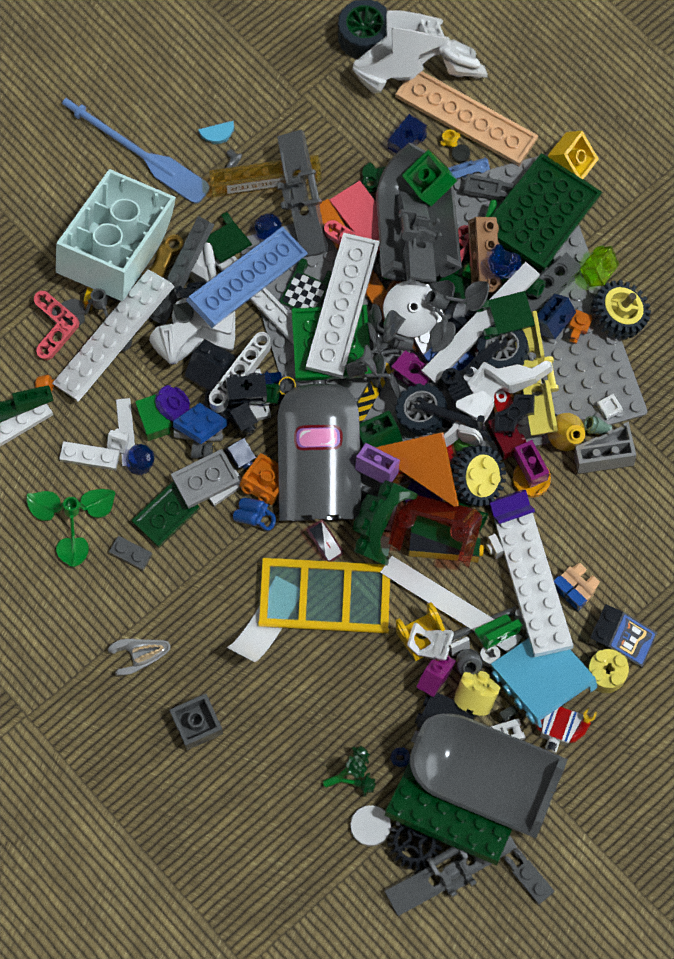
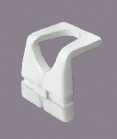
[407,623,454,661]

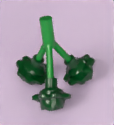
[323,745,376,797]

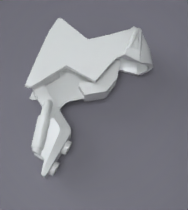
[353,10,488,93]
[149,243,235,365]

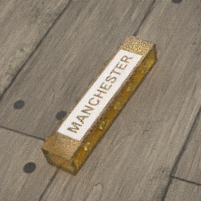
[209,155,321,197]

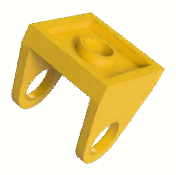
[396,602,445,661]

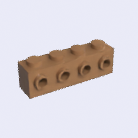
[468,217,502,295]

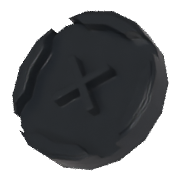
[174,282,207,298]

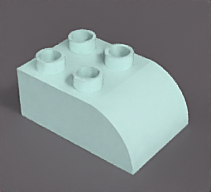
[56,169,176,301]

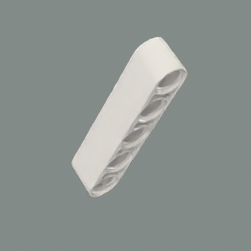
[209,332,271,413]

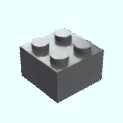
[170,694,223,750]

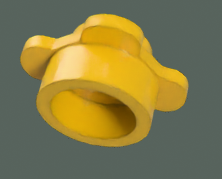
[440,129,460,147]

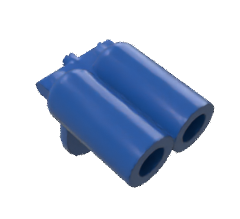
[233,497,276,531]

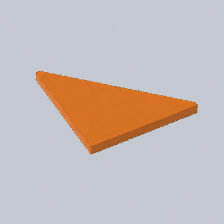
[375,432,459,507]

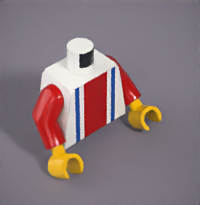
[536,707,597,753]

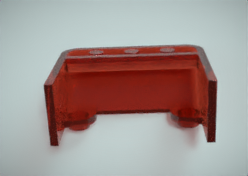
[388,496,482,568]

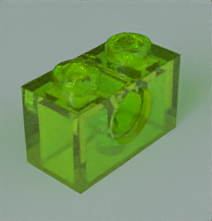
[580,246,619,287]

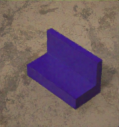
[489,489,535,524]

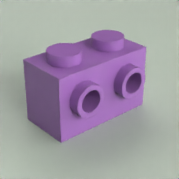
[355,443,400,483]

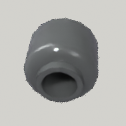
[456,649,483,675]

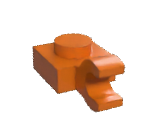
[569,310,593,344]

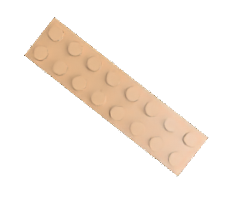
[395,71,539,166]

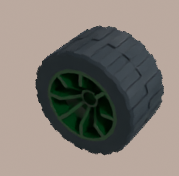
[338,0,387,59]

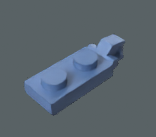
[448,157,490,178]

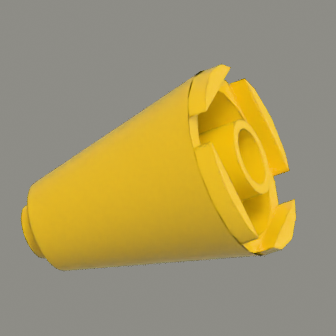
[547,413,585,451]

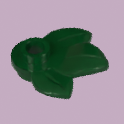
[361,162,386,193]

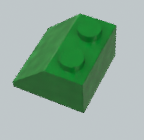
[402,149,458,206]

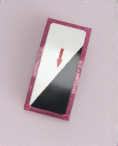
[306,519,344,562]

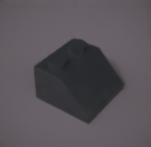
[185,339,235,392]

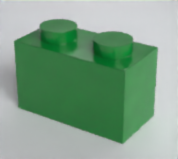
[135,394,172,441]

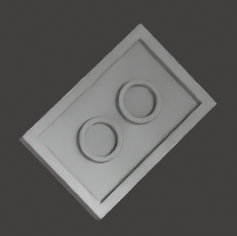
[171,449,240,509]

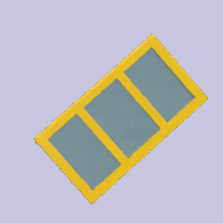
[258,558,390,634]

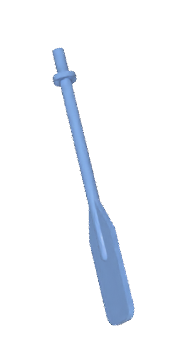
[62,98,209,204]

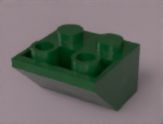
[359,411,403,448]

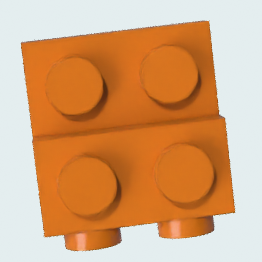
[239,453,279,505]

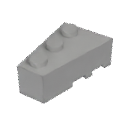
[574,422,636,474]

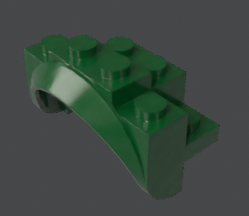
[352,480,418,566]

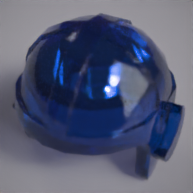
[488,244,521,279]

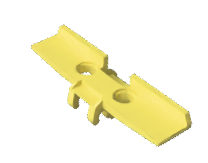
[515,311,559,436]

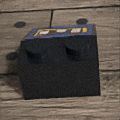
[588,604,657,668]

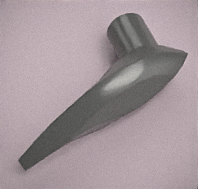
[219,149,242,181]

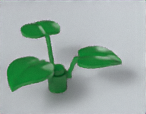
[27,489,115,567]

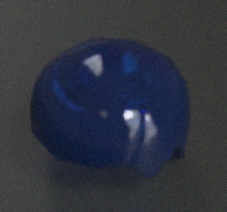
[254,213,282,240]
[125,444,155,475]

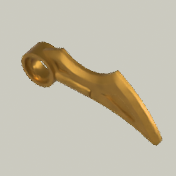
[142,234,184,278]

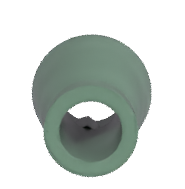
[584,415,612,435]

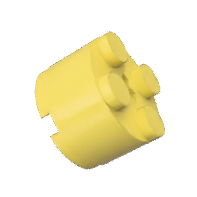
[587,649,629,693]
[454,671,500,716]

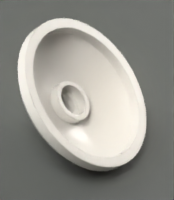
[383,281,439,337]

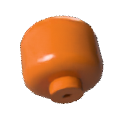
[35,375,55,392]

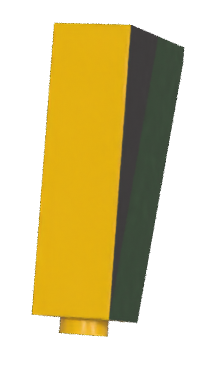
[409,514,484,562]

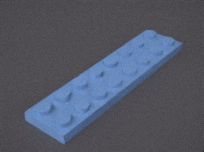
[186,227,308,328]

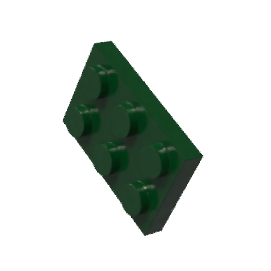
[132,482,200,548]

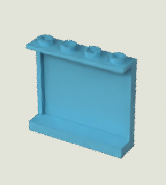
[491,638,597,728]

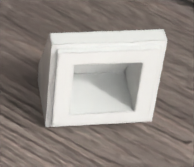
[448,636,470,656]

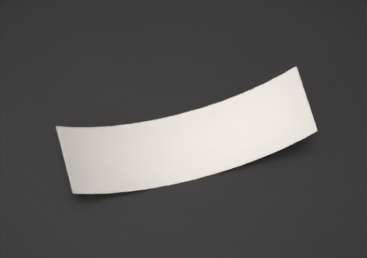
[227,576,300,662]

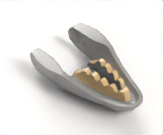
[108,639,170,676]

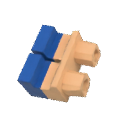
[554,563,600,612]

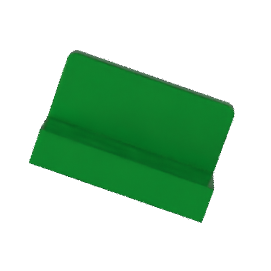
[474,614,522,650]

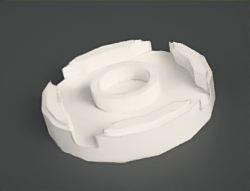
[351,805,391,846]

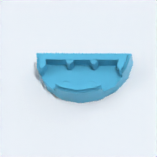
[198,121,234,144]

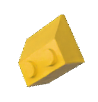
[548,131,599,179]

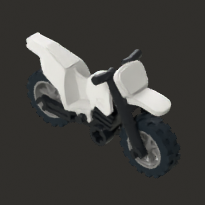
[396,325,553,447]

